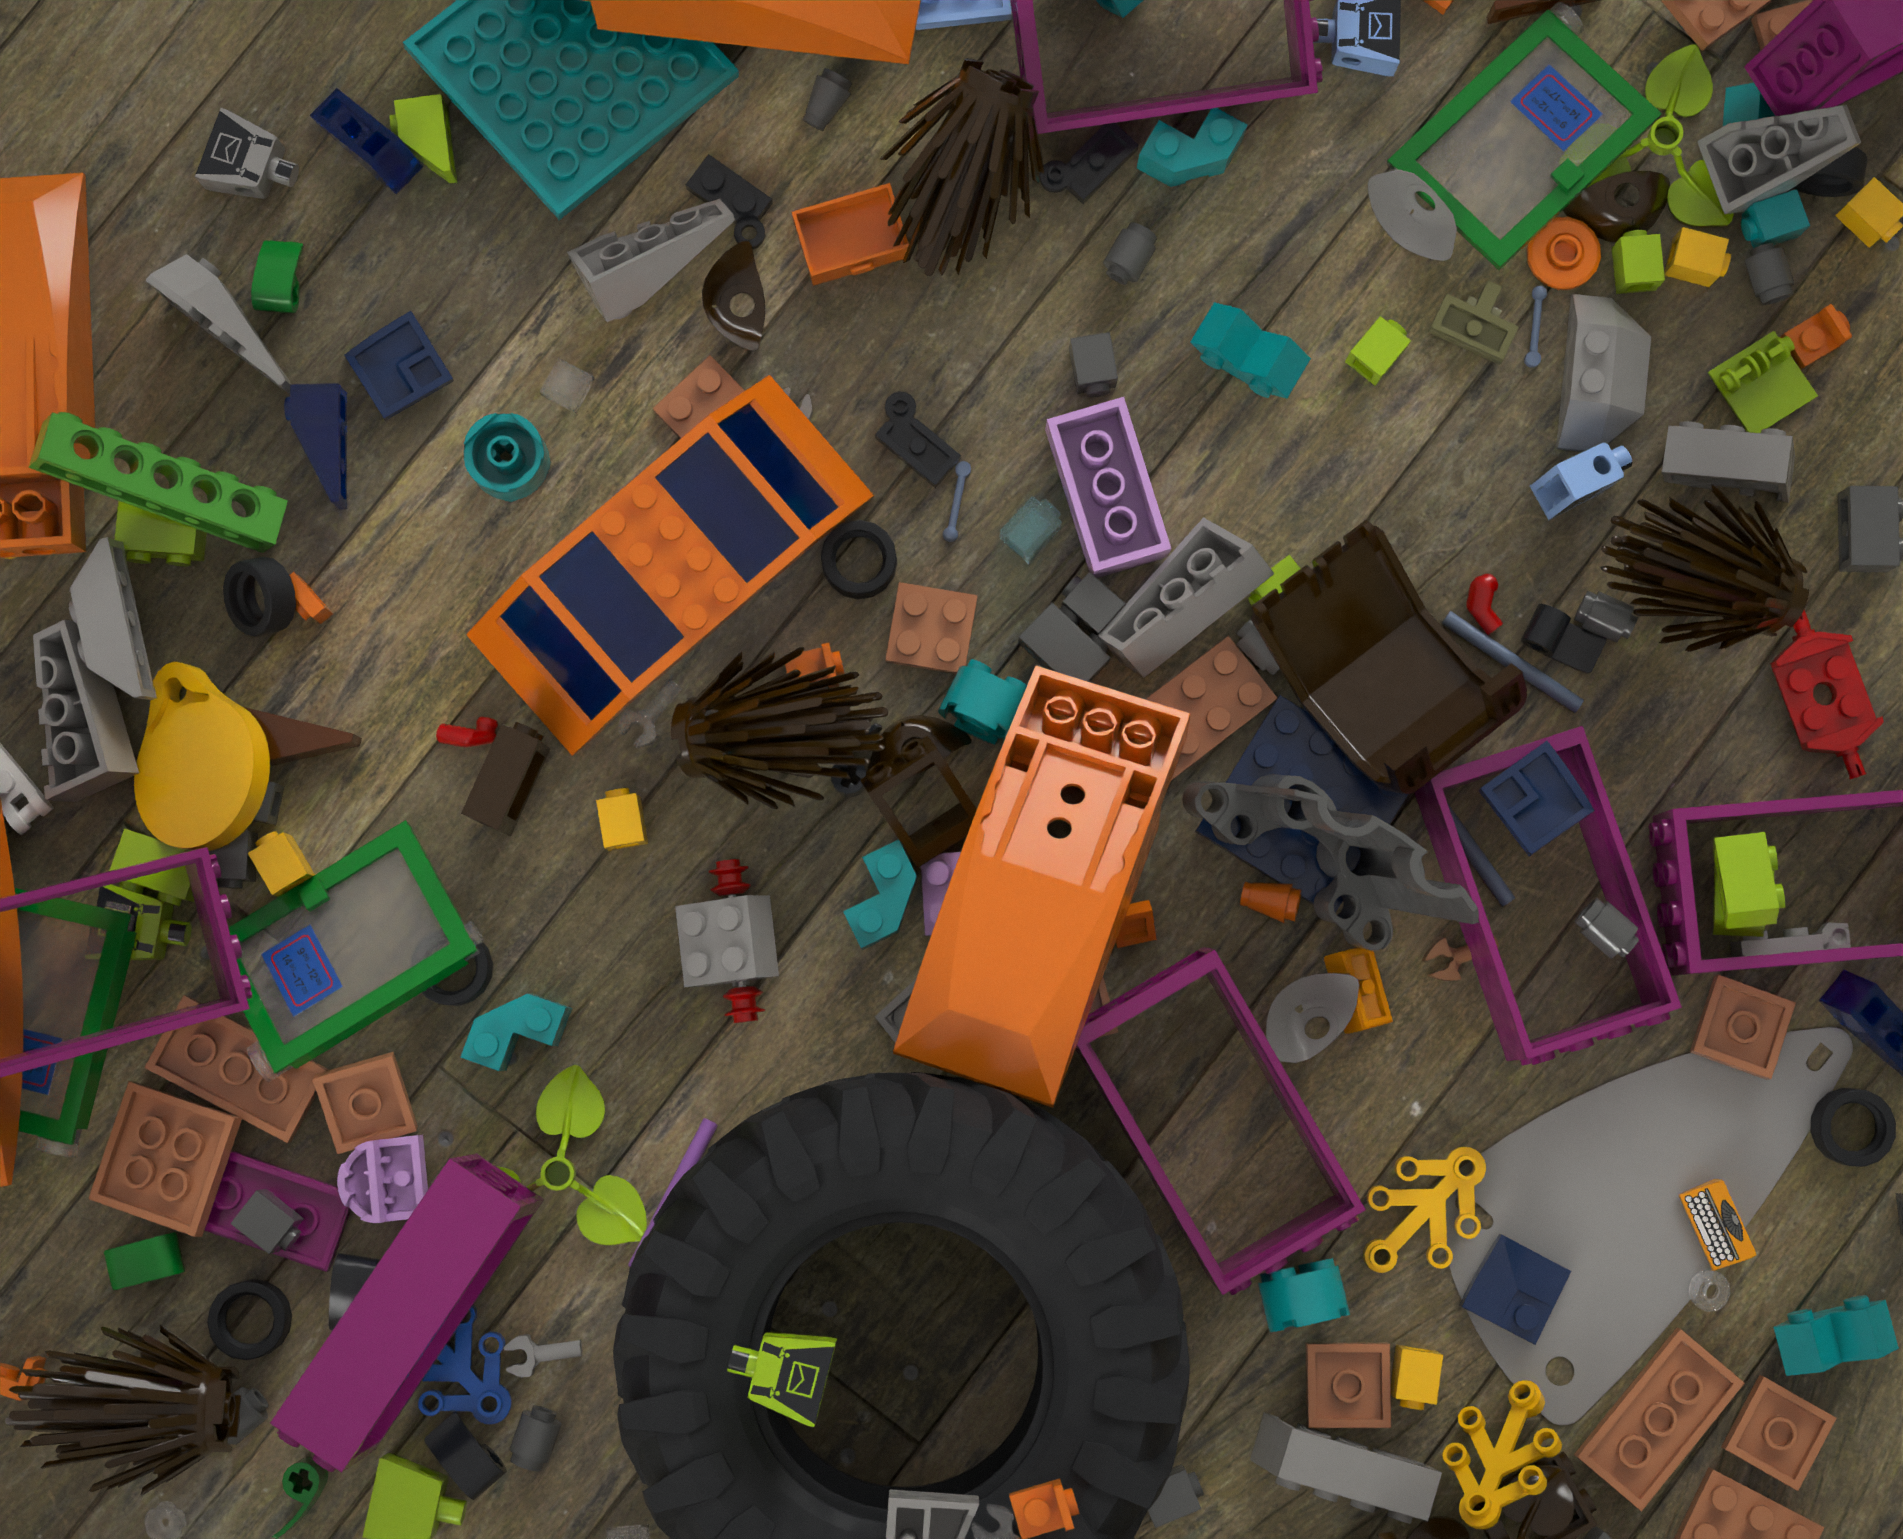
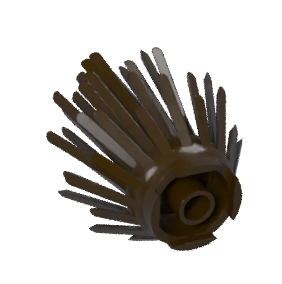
[880,58,1044,276]
[1601,484,1809,652]
[671,647,888,809]
[5,1325,241,1495]

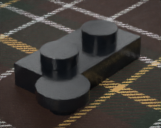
[1039,123,1139,204]
[875,391,961,489]

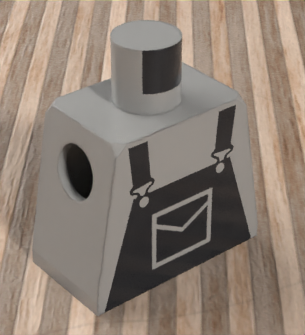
[195,108,299,199]

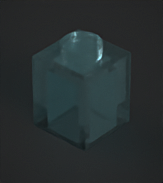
[999,496,1062,564]

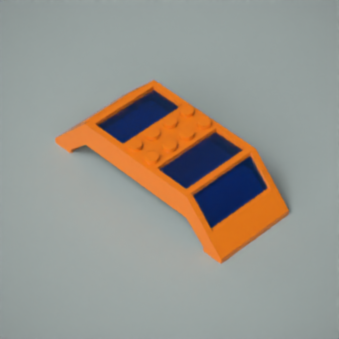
[466,375,874,756]

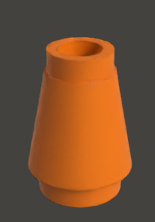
[1240,882,1302,923]

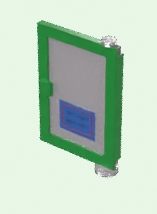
[1387,2,1662,270]
[229,820,484,1082]
[15,888,137,1158]

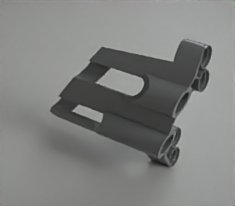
[1182,774,1479,950]

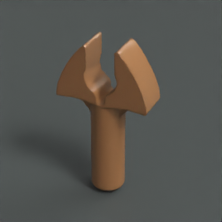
[1422,936,1499,981]

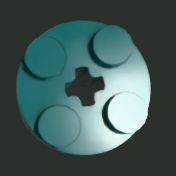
[464,413,551,502]
[938,659,1027,745]
[1258,1258,1350,1332]

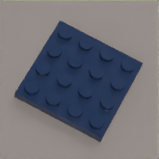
[1195,695,1408,913]

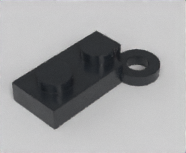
[685,154,773,249]

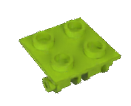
[1708,331,1818,433]

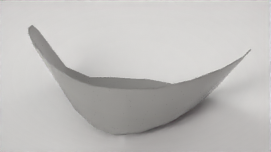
[1368,170,1457,261]
[1266,973,1359,1063]

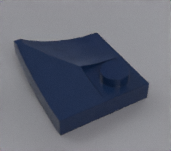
[344,311,454,421]
[1479,741,1595,857]
[1459,1234,1571,1345]

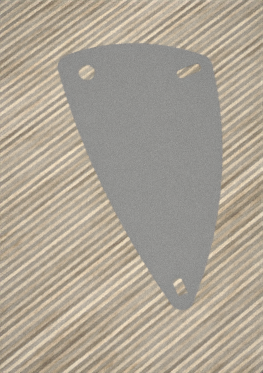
[1445,1027,1853,1425]

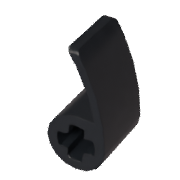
[1521,604,1607,674]
[831,723,882,797]
[329,1253,380,1331]
[424,1412,507,1500]

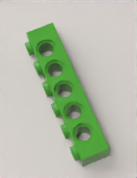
[28,412,288,553]

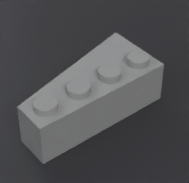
[1098,517,1274,678]
[33,620,139,802]
[1250,1412,1442,1524]

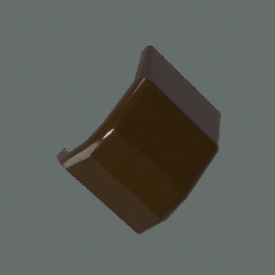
[1251,520,1527,794]

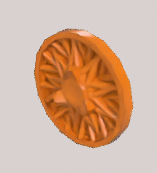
[1527,217,1601,290]

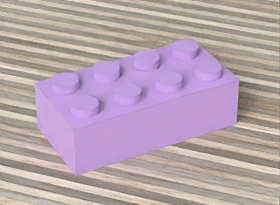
[1045,397,1171,578]

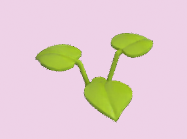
[1559,44,1734,227]
[497,1065,647,1245]

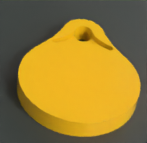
[134,662,270,851]

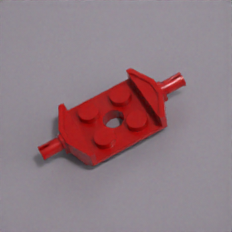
[1770,609,1884,780]

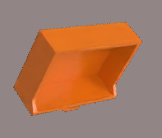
[791,183,909,286]

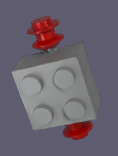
[675,859,779,1023]

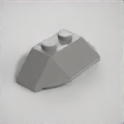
[1556,294,1651,452]
[69,537,157,700]

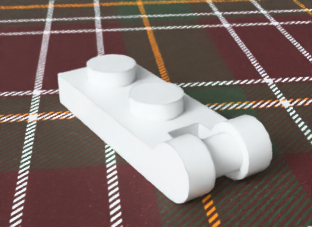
[0,743,54,835]

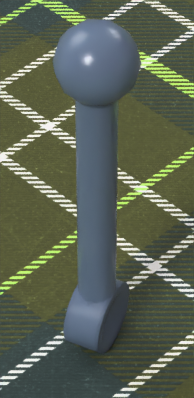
[1524,285,1547,368]
[943,461,971,542]

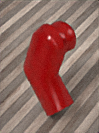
[1466,574,1504,635]
[436,717,498,748]

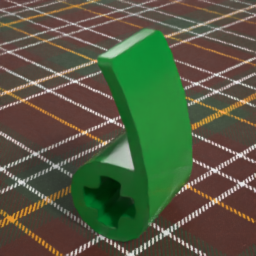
[251,240,304,313]
[104,1232,185,1290]
[272,1457,328,1539]

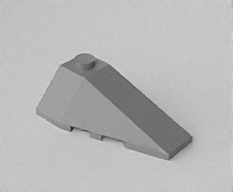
[1697,105,1861,214]
[567,199,735,322]
[146,254,295,395]

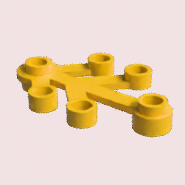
[1363,1147,1486,1273]
[1442,1380,1562,1530]

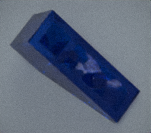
[309,88,424,194]
[284,383,347,509]
[1819,970,1903,1076]

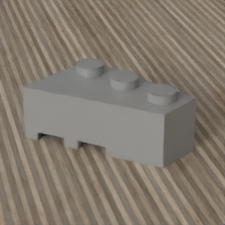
[1662,421,1795,503]
[886,1489,979,1539]

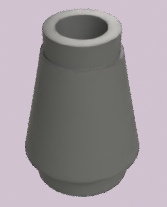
[802,68,852,131]

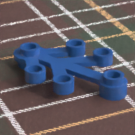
[418,1305,512,1424]

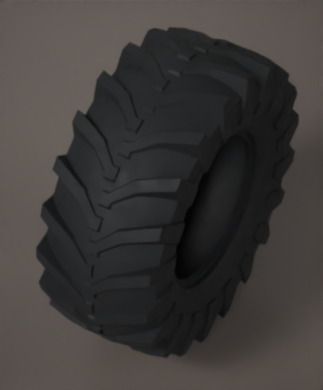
[613,1072,1190,1539]

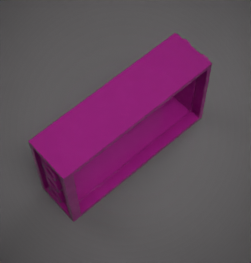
[1010,0,1323,134]
[1744,0,1903,116]
[1414,726,1682,1066]
[1648,790,1903,976]
[0,847,252,1078]
[1075,946,1366,1295]
[270,1154,544,1473]

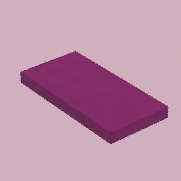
[204,1150,351,1272]

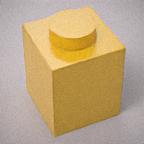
[1835,177,1903,248]
[1664,227,1731,287]
[596,788,648,851]
[248,831,315,897]
[1390,1345,1443,1410]

